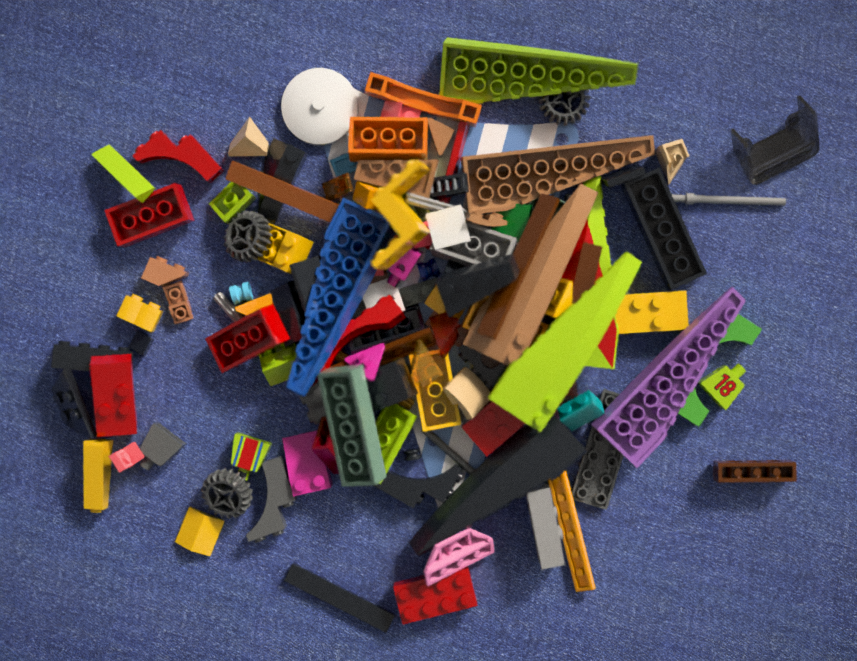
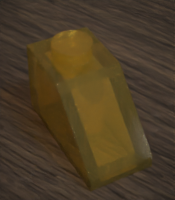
[410,339,443,387]

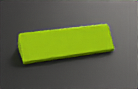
[91,144,156,203]

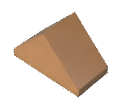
[428,118,455,158]

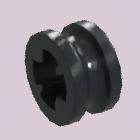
[403,448,421,461]

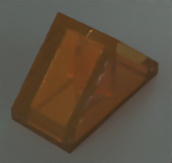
[322,173,354,201]

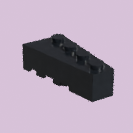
[435,254,520,317]

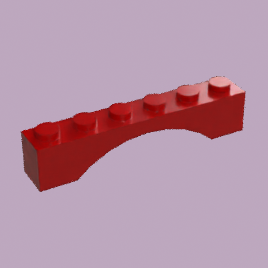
[311,294,406,386]

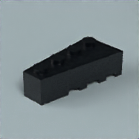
[51,341,133,371]

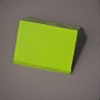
[209,182,257,223]

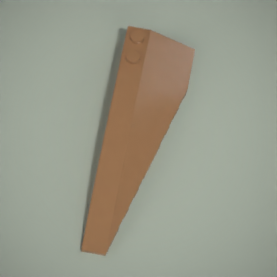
[460,135,655,214]
[463,184,598,366]

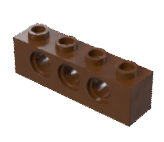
[713,460,797,482]

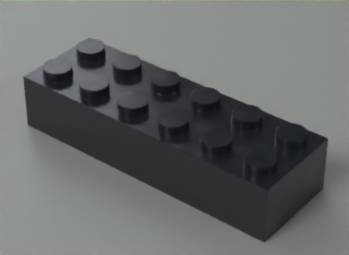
[621,167,707,291]

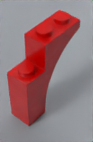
[132,130,224,184]

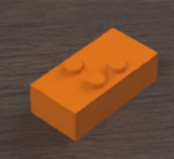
[348,117,428,162]

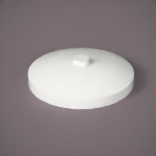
[281,68,358,146]

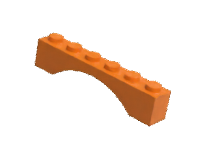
[365,72,482,128]

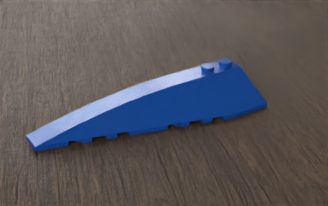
[287,198,396,396]

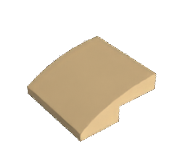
[443,367,491,420]

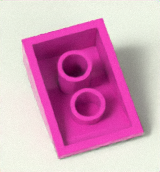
[283,430,333,496]

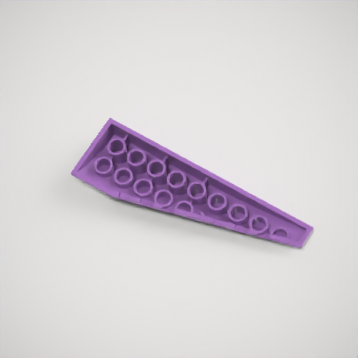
[591,287,746,468]

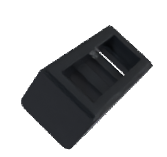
[429,173,469,200]

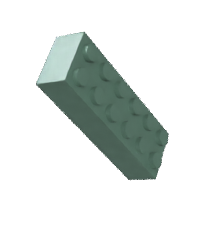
[317,364,387,487]

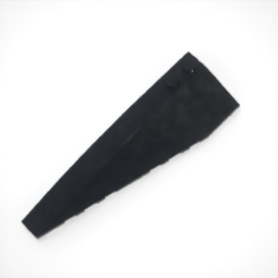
[409,414,587,556]

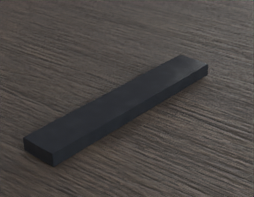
[284,563,395,632]

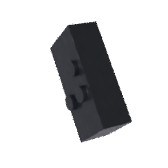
[366,358,418,412]

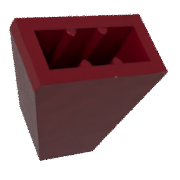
[311,416,339,474]

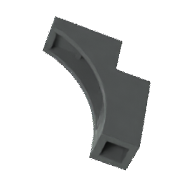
[246,455,297,543]

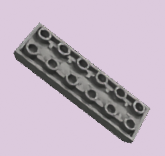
[571,389,623,510]

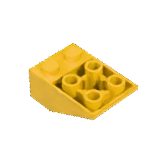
[247,223,314,274]

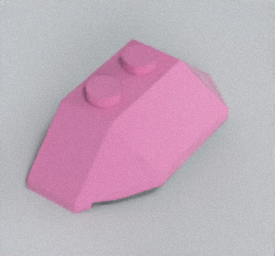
[424,528,494,586]

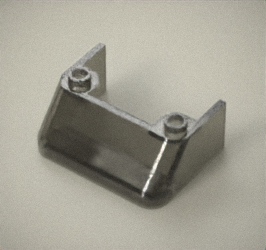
[730,95,820,185]

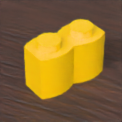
[116,293,163,332]

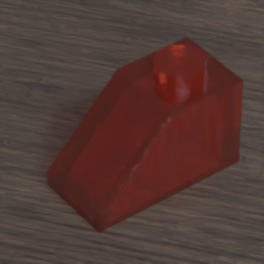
[429,312,461,358]

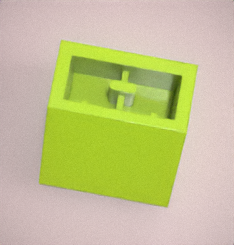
[259,343,297,386]

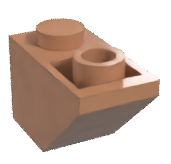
[141,256,189,287]

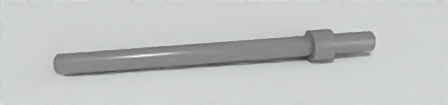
[672,193,786,206]

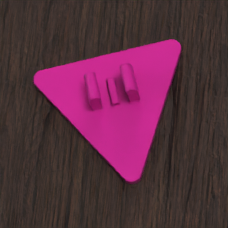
[345,343,385,381]

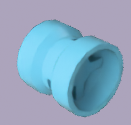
[229,282,253,305]

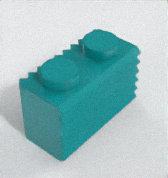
[557,390,605,431]

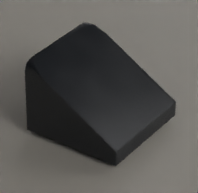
[128,330,154,356]

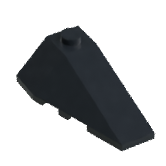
[258,138,308,223]

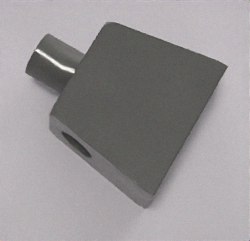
[140,422,186,470]

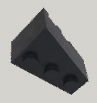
[270,280,306,347]

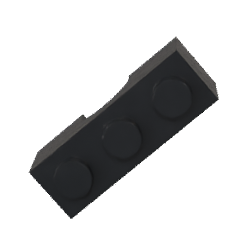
[458,345,507,391]

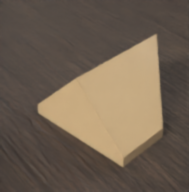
[228,117,269,156]
[655,139,690,185]

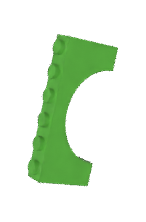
[678,314,762,427]

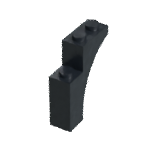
[373,464,464,508]

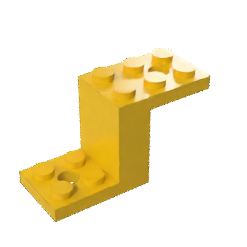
[371,160,430,270]

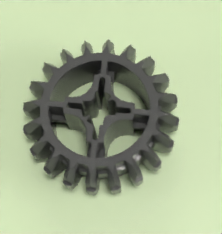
[538,89,591,126]
[222,211,273,263]
[201,468,253,519]

